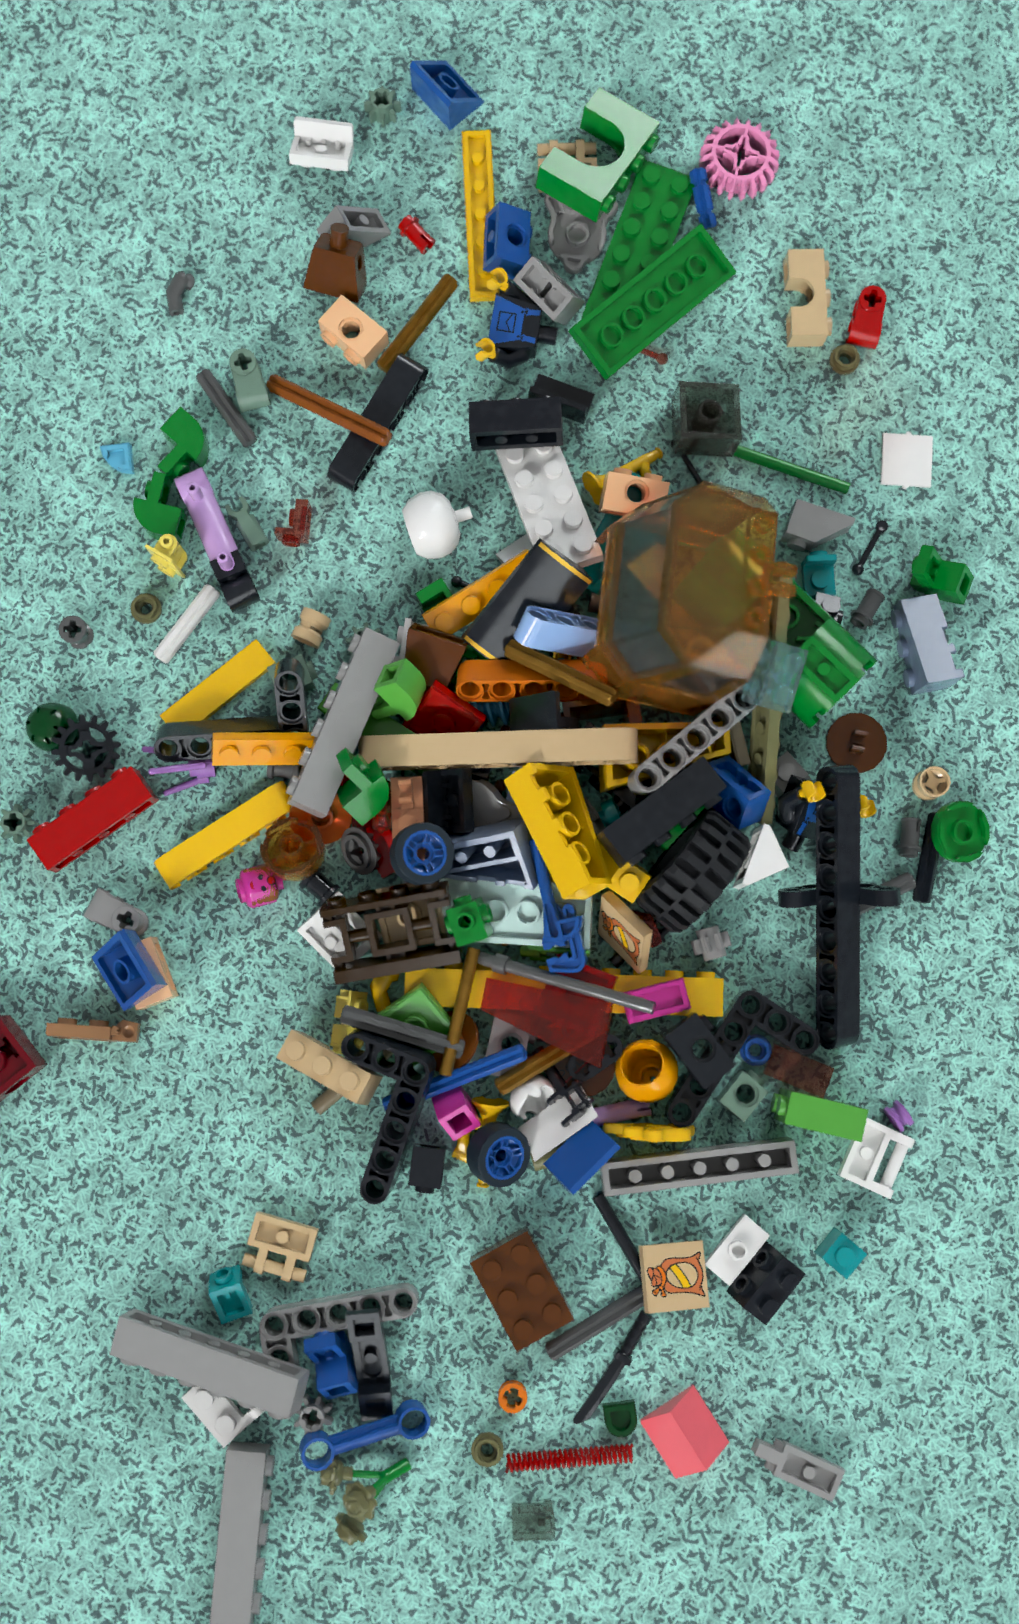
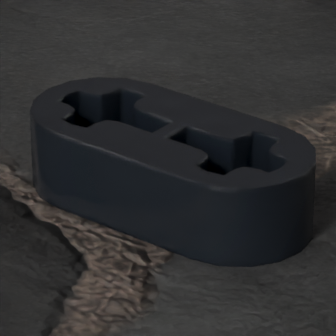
[567,1034,623,1081]

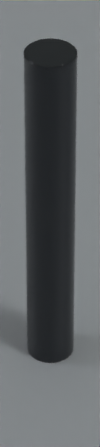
[592,1192,642,1284]

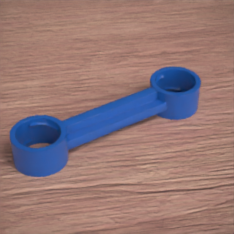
[299,1399,430,1471]

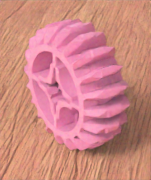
[699,117,780,201]

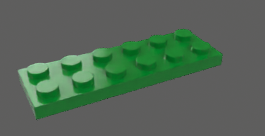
[581,160,694,319]
[568,223,737,380]

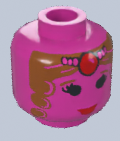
[235,864,284,908]

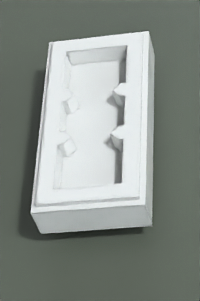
[705,1213,770,1286]

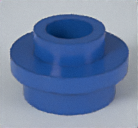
[739,1034,772,1066]

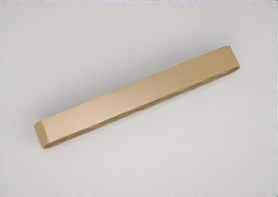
[358,727,638,771]

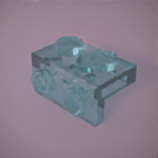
[741,638,809,714]

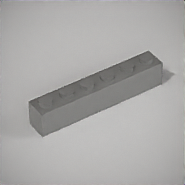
[285,627,400,819]
[600,1137,799,1197]
[109,1308,310,1420]
[210,1441,275,1624]

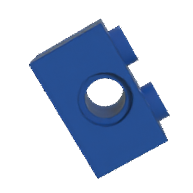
[483,201,533,280]

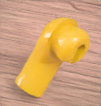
[370,974,399,1012]

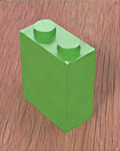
[770,1088,868,1142]

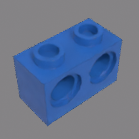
[708,755,771,830]

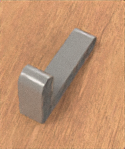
[627,633,759,797]
[259,1282,419,1366]

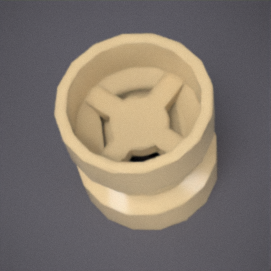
[291,607,331,649]
[912,766,951,801]

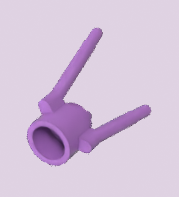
[142,746,216,796]

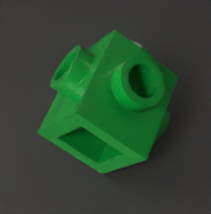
[444,894,494,947]

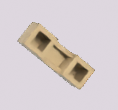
[783,249,832,347]
[276,1029,383,1105]

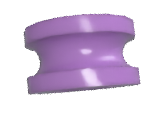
[883,1100,914,1133]

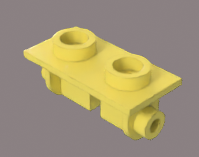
[145,534,187,578]
[330,989,368,1055]

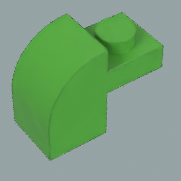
[370,658,426,721]

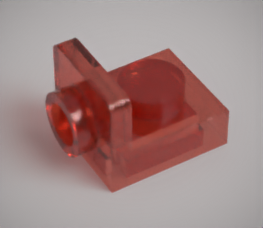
[274,499,312,547]

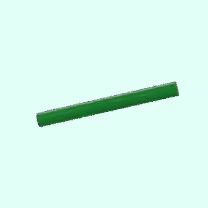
[732,444,851,494]

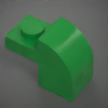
[157,406,209,483]
[133,471,188,545]
[909,545,974,605]
[336,747,389,826]

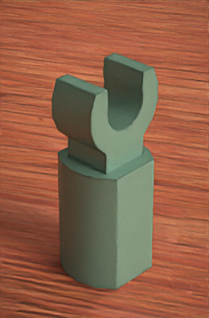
[225,496,269,552]

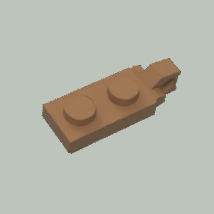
[45,1018,140,1043]

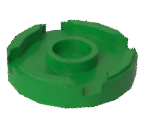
[931,801,990,862]

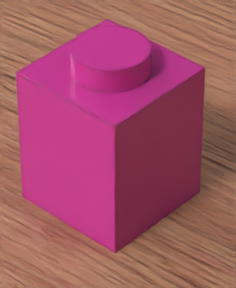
[431,1086,481,1141]

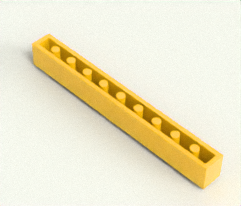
[404,963,724,1017]

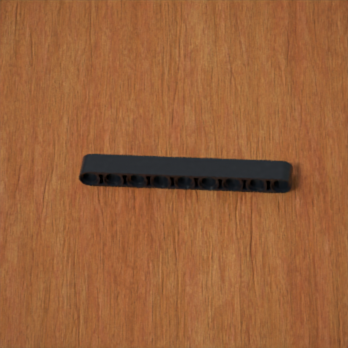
[816,764,860,1050]

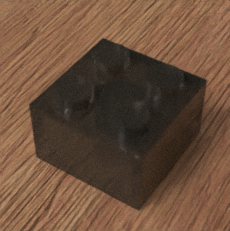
[671,381,742,457]

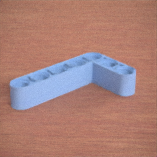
[514,606,683,701]

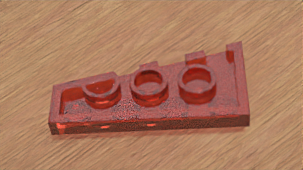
[480,978,614,1068]

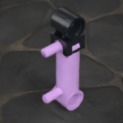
[174,467,261,612]

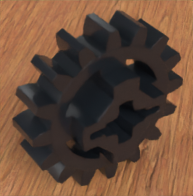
[50,714,121,782]

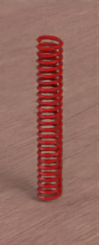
[505,1443,633,1473]

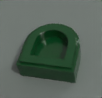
[602,1399,637,1437]

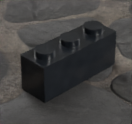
[469,396,563,451]

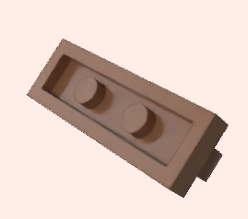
[390,776,426,873]

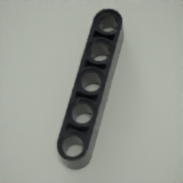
[327,353,429,492]

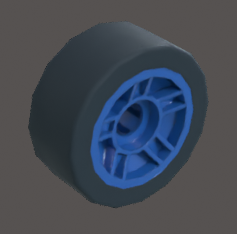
[389,822,455,885]
[467,1121,530,1188]

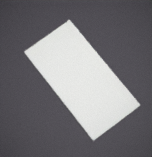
[518,1086,598,1161]

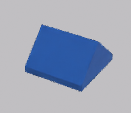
[410,60,484,130]
[91,929,168,1011]
[544,1121,621,1195]

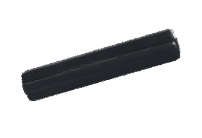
[912,812,940,904]

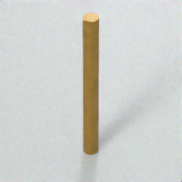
[439,947,480,1076]

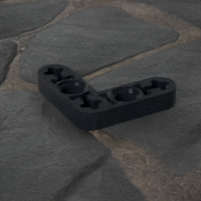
[778,883,901,908]

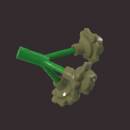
[320,1454,411,1546]

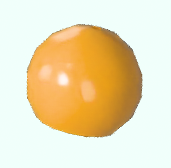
[615,1039,678,1103]

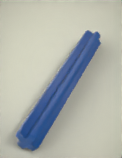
[382,1044,527,1111]

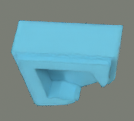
[100,442,134,474]

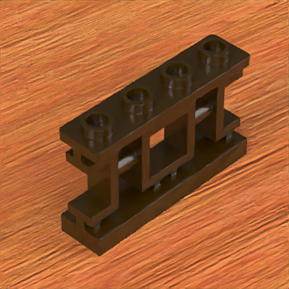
[319,880,463,985]

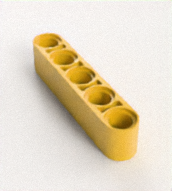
[154,781,291,890]

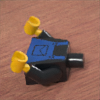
[475,267,558,369]
[775,774,877,852]

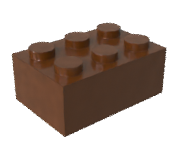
[470,1225,574,1352]

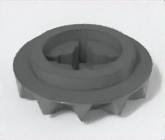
[341,826,382,875]

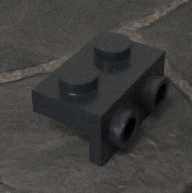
[422,768,474,833]
[727,1242,806,1325]

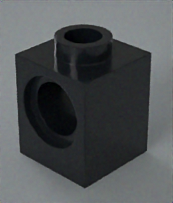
[408,1143,446,1194]

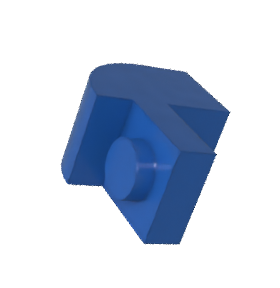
[303,1330,359,1400]

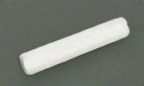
[153,584,220,664]

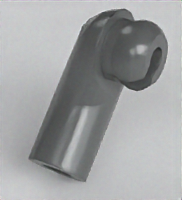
[166,271,195,316]

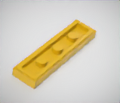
[159,639,276,723]

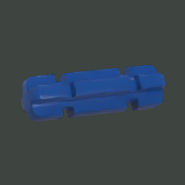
[689,167,717,230]

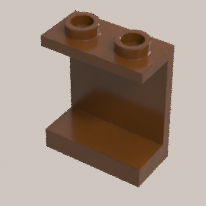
[561,692,642,724]

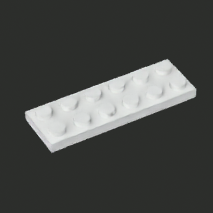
[495,446,604,568]

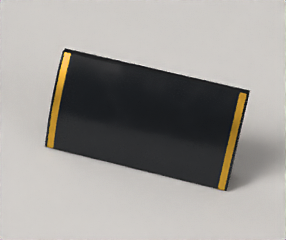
[461,538,593,660]

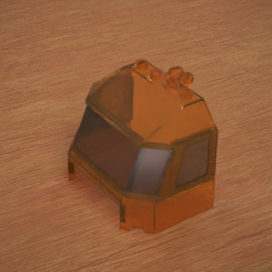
[580,480,798,716]

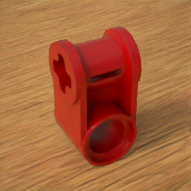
[845,285,886,350]

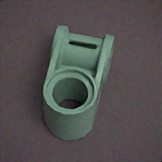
[229,348,271,413]

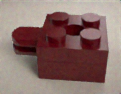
[0,1015,48,1102]

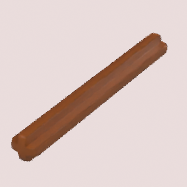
[266,374,393,446]

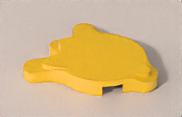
[602,1123,695,1142]

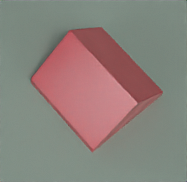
[639,1384,729,1478]

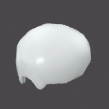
[509,1074,557,1120]

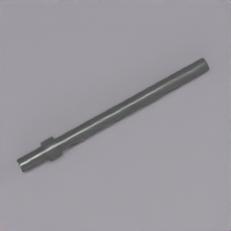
[477,951,656,1015]

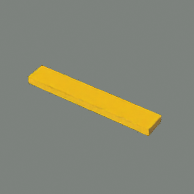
[461,130,499,302]

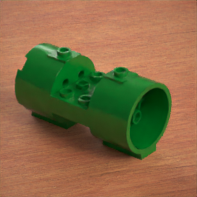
[674,529,878,729]

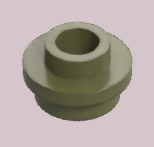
[829,344,860,375]
[131,593,162,624]
[471,1432,504,1467]

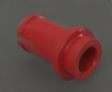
[398,215,436,255]

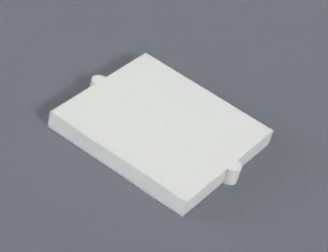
[881,432,933,489]

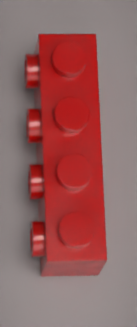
[26,766,159,873]

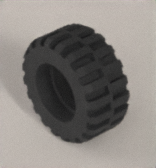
[636,810,751,933]

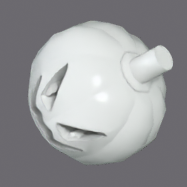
[402,491,473,559]

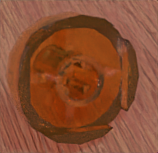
[260,817,326,881]

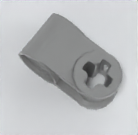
[83,887,149,936]

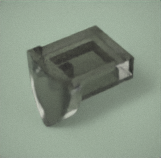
[512,1499,555,1542]

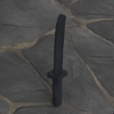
[573,1310,652,1424]

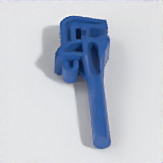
[529,839,587,973]

